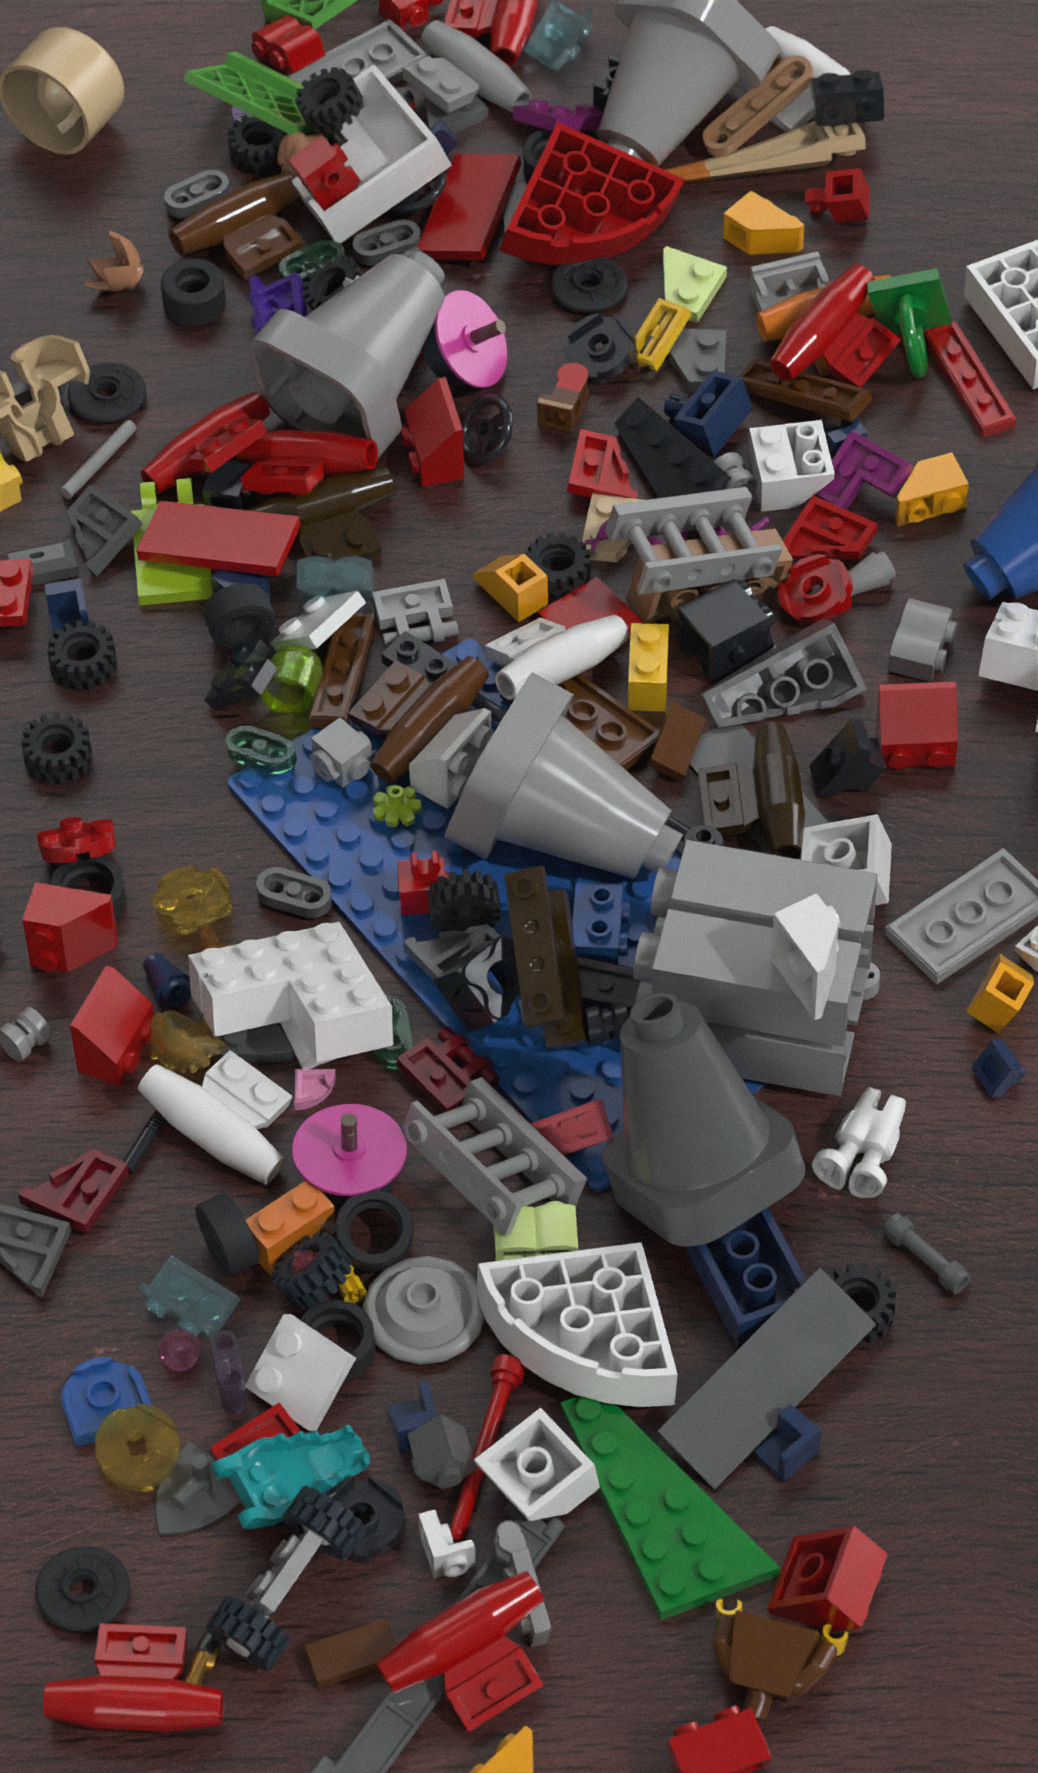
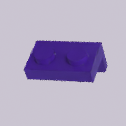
[248,272,308,334]

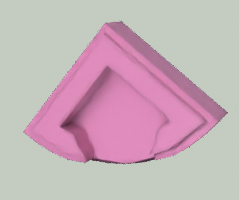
[294,1069,336,1110]

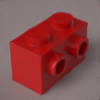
[288,136,361,211]
[666,1706,772,1773]

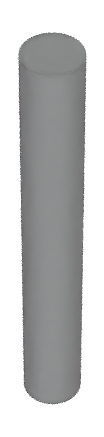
[60,420,137,499]

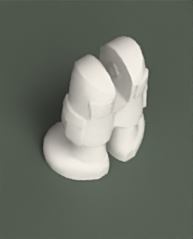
[812,1087,906,1198]

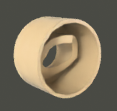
[0,27,124,155]

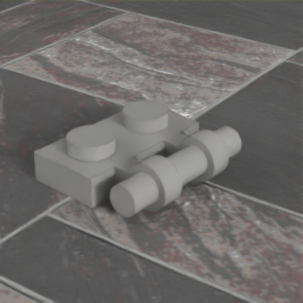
[372,579,459,649]

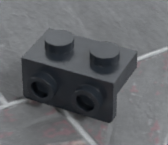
[810,70,885,126]

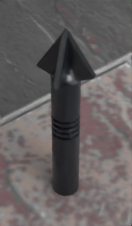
[122,1077,186,1175]

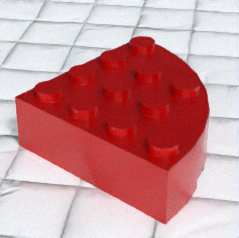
[499,122,685,265]

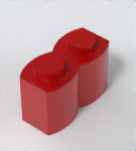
[251,15,325,75]

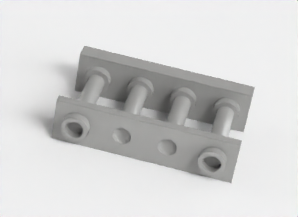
[605,487,782,595]
[402,1077,587,1236]

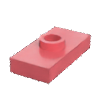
[531,1100,614,1156]

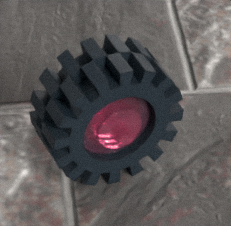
[271,1232,352,1309]

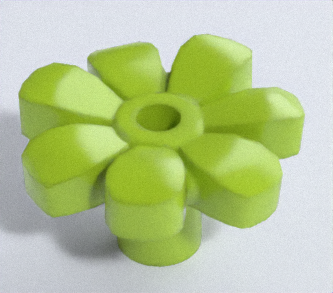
[373,785,422,827]

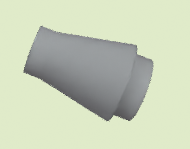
[849,551,896,596]

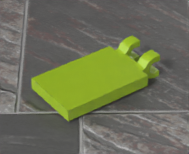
[131,478,213,606]

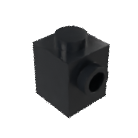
[203,461,256,510]

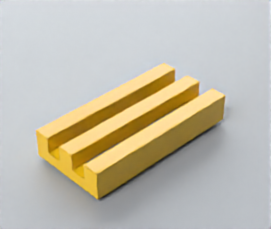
[633,298,692,372]

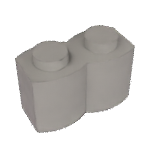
[888,598,957,682]

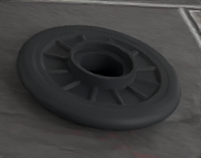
[551,257,628,313]
[67,362,146,423]
[35,1546,130,1632]

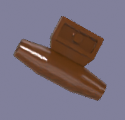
[169,172,303,280]
[348,656,489,784]

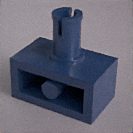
[664,370,753,457]

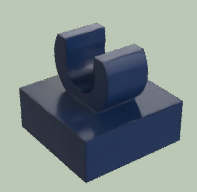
[971,1040,1027,1097]

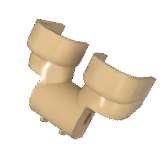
[0,335,90,462]

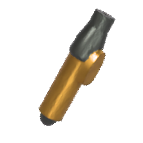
[183,1629,219,1685]

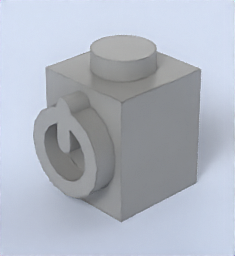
[310,718,372,788]

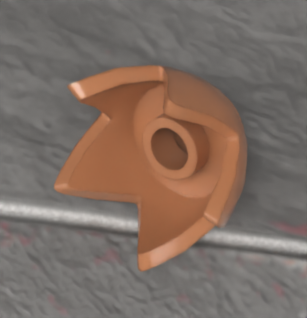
[84,231,144,292]

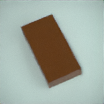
[647,702,706,782]
[304,1619,397,1689]

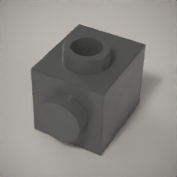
[407,1414,477,1489]

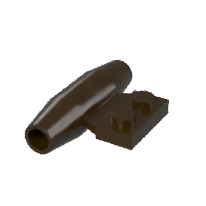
[247,468,395,577]
[698,722,805,859]

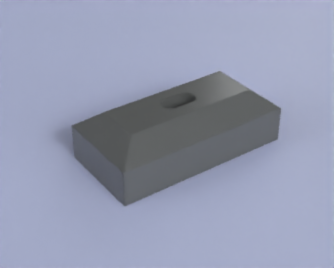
[0,539,79,585]

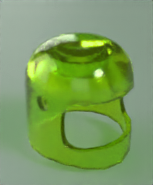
[261,645,323,713]

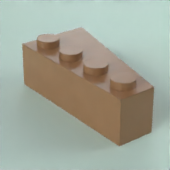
[626,528,793,624]

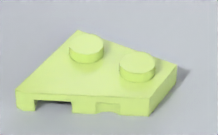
[663,246,727,323]

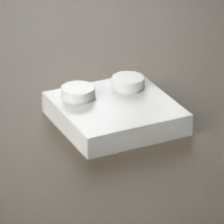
[271,591,366,655]
[244,1314,356,1431]

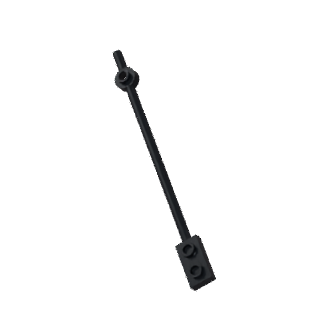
[381,631,723,847]

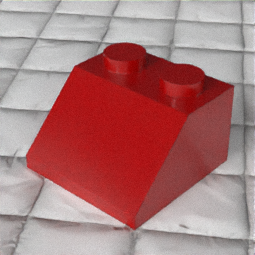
[400,377,465,487]
[875,681,958,769]
[22,882,118,972]
[70,965,158,1087]
[767,1525,888,1633]

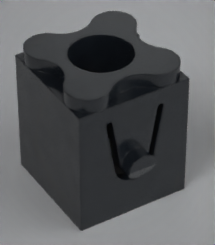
[678,579,775,685]
[432,934,521,1032]

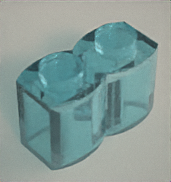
[297,556,375,600]

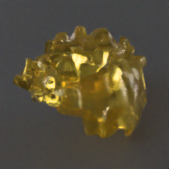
[150,1010,226,1073]

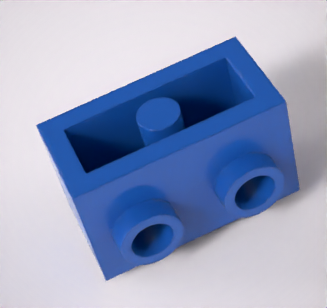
[572,882,630,965]

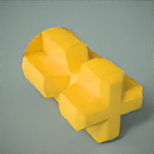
[338,1265,367,1304]

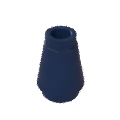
[143,953,192,1008]

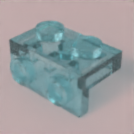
[523,0,595,72]
[137,1255,240,1341]

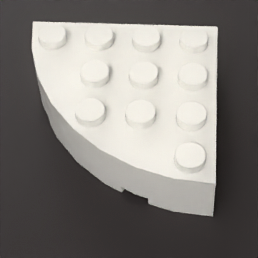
[964,240,1038,389]
[476,1242,678,1407]

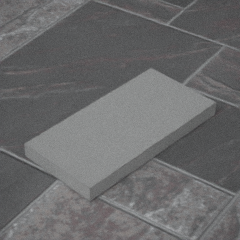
[284,19,429,85]
[885,848,1038,985]

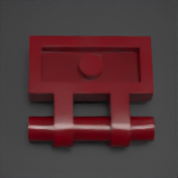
[397,1026,501,1113]

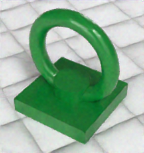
[867,268,952,378]

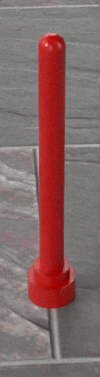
[449,1354,527,1541]

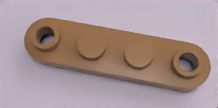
[703,56,814,157]

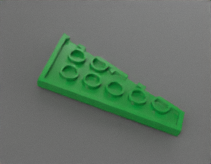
[561,1396,780,1620]

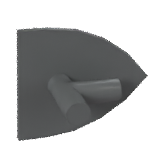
[156,1441,242,1535]

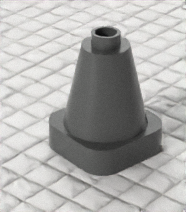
[602,993,805,1246]

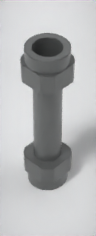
[882,1213,971,1294]

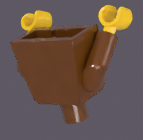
[712,1599,848,1721]

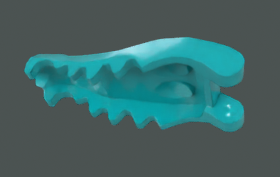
[211,1425,371,1529]

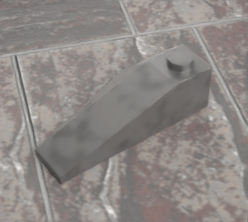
[701,619,867,728]

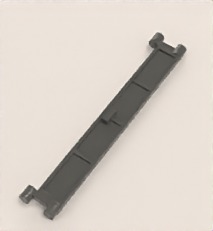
[309,1501,565,1773]

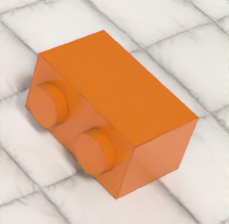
[246,1181,335,1275]

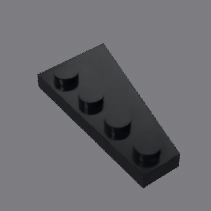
[614,397,731,498]

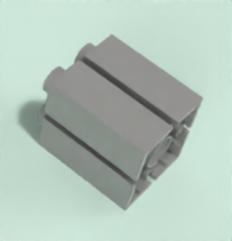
[633,840,878,1096]

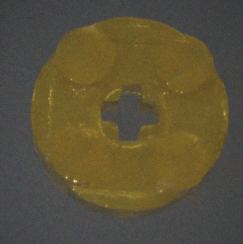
[152,865,232,935]
[95,1404,180,1492]

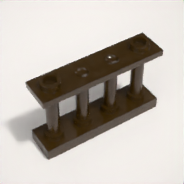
[504,866,589,1051]

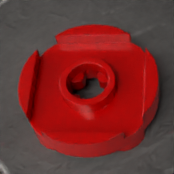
[778,554,853,628]
[36,817,116,863]

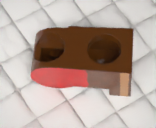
[537,363,589,433]

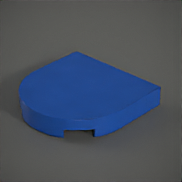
[61,1357,157,1448]

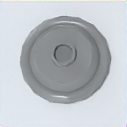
[362,1256,485,1365]

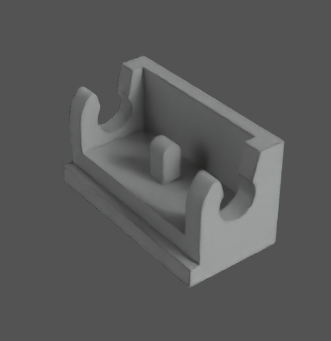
[750,251,829,312]

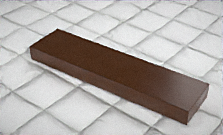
[738,359,872,422]
[309,613,376,728]

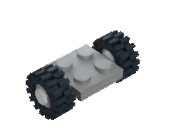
[206,1486,366,1671]

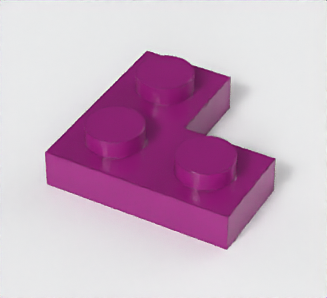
[513,99,603,131]
[815,430,914,510]

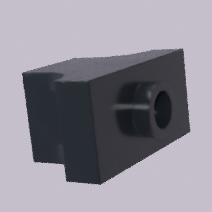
[809,718,887,798]

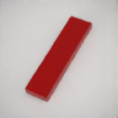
[923,321,1016,438]

